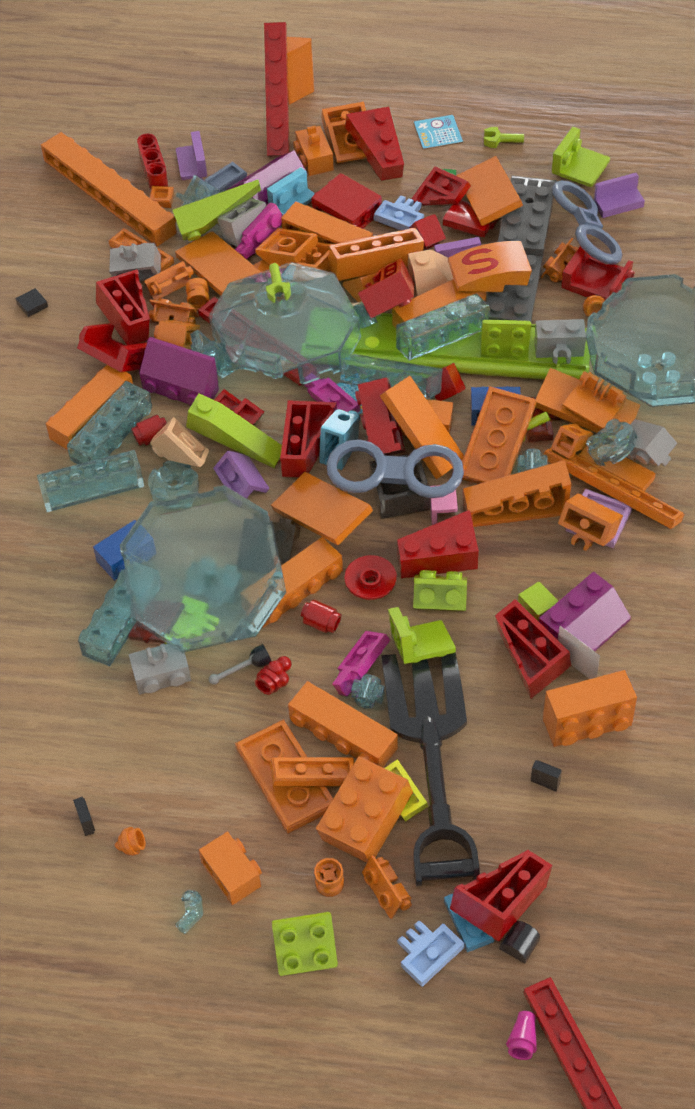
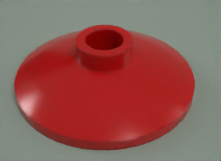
[344,555,397,600]

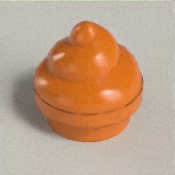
[583,295,607,319]
[115,827,146,856]

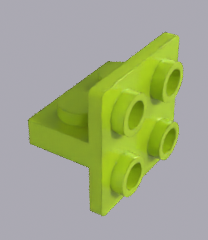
[413,570,467,611]
[272,912,338,976]

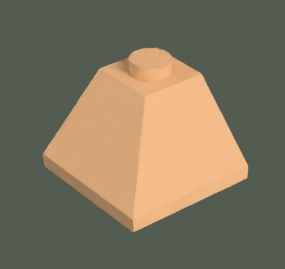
[408,250,454,297]
[150,417,209,467]

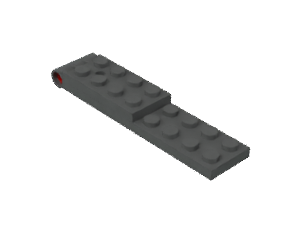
[483,175,557,321]

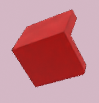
[409,214,446,251]
[425,363,466,401]

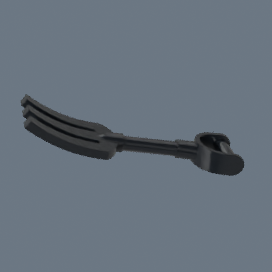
[381,652,480,887]

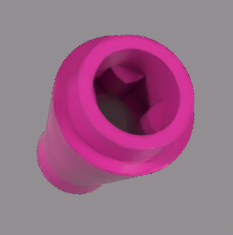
[506,1011,537,1060]

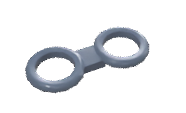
[552,180,623,265]
[326,439,464,498]

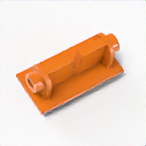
[541,238,578,282]
[144,261,194,300]
[149,298,199,324]
[362,855,412,919]

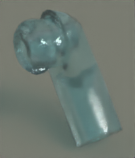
[175,890,203,934]

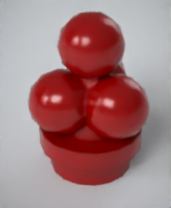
[255,656,292,695]

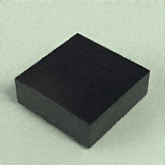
[16,288,48,317]
[531,760,562,792]
[73,796,95,836]

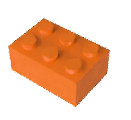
[543,670,637,747]
[316,756,413,863]

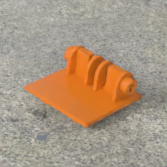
[562,371,627,430]

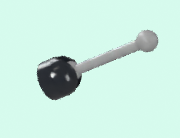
[209,644,271,685]

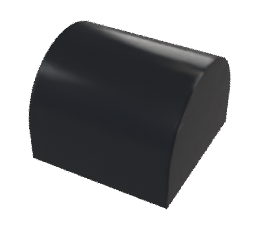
[499,920,540,963]

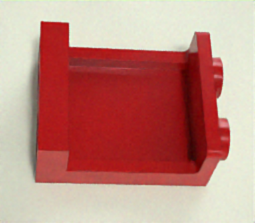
[312,173,382,229]
[561,246,635,307]
[77,323,147,372]

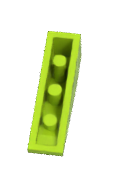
[173,180,261,241]
[186,393,282,469]

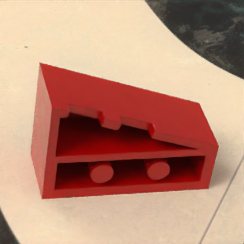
[345,106,404,181]
[358,258,414,318]
[96,269,150,345]
[355,377,406,457]
[280,400,337,478]
[397,510,479,579]
[495,599,571,699]
[450,850,553,942]

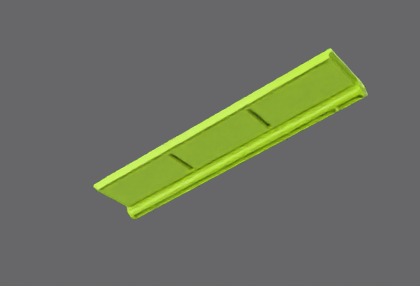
[300,308,591,380]

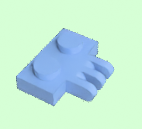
[374,196,424,231]
[397,921,464,987]

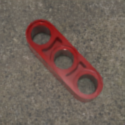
[137,133,168,189]

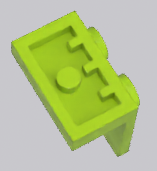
[552,127,610,187]
[481,320,531,357]
[388,607,456,664]

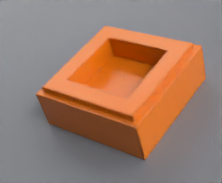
[150,186,174,208]

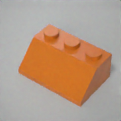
[287,37,314,105]

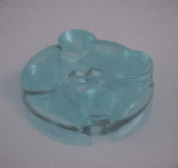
[586,419,637,466]
[148,461,199,506]

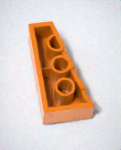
[463,460,571,527]

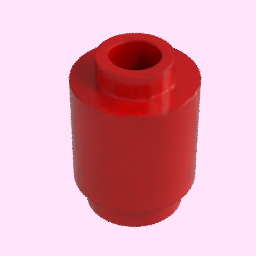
[131,414,167,446]
[300,599,342,633]

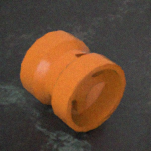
[185,278,210,311]
[314,858,344,897]

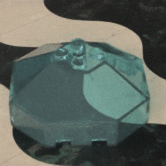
[209,262,361,384]
[586,274,695,407]
[120,485,286,653]

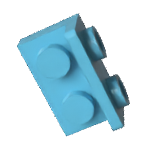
[267,167,315,215]

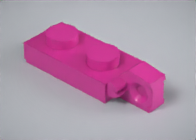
[235,203,283,259]
[304,371,361,413]
[332,631,390,696]

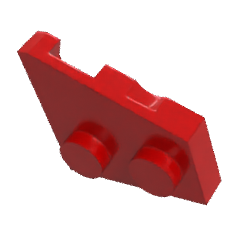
[411,166,471,206]

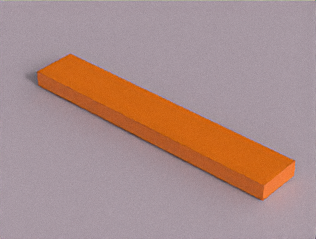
[542,448,685,529]

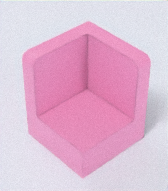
[430,485,458,525]

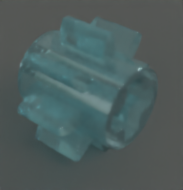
[350,302,381,329]
[517,448,548,473]
[351,674,385,708]

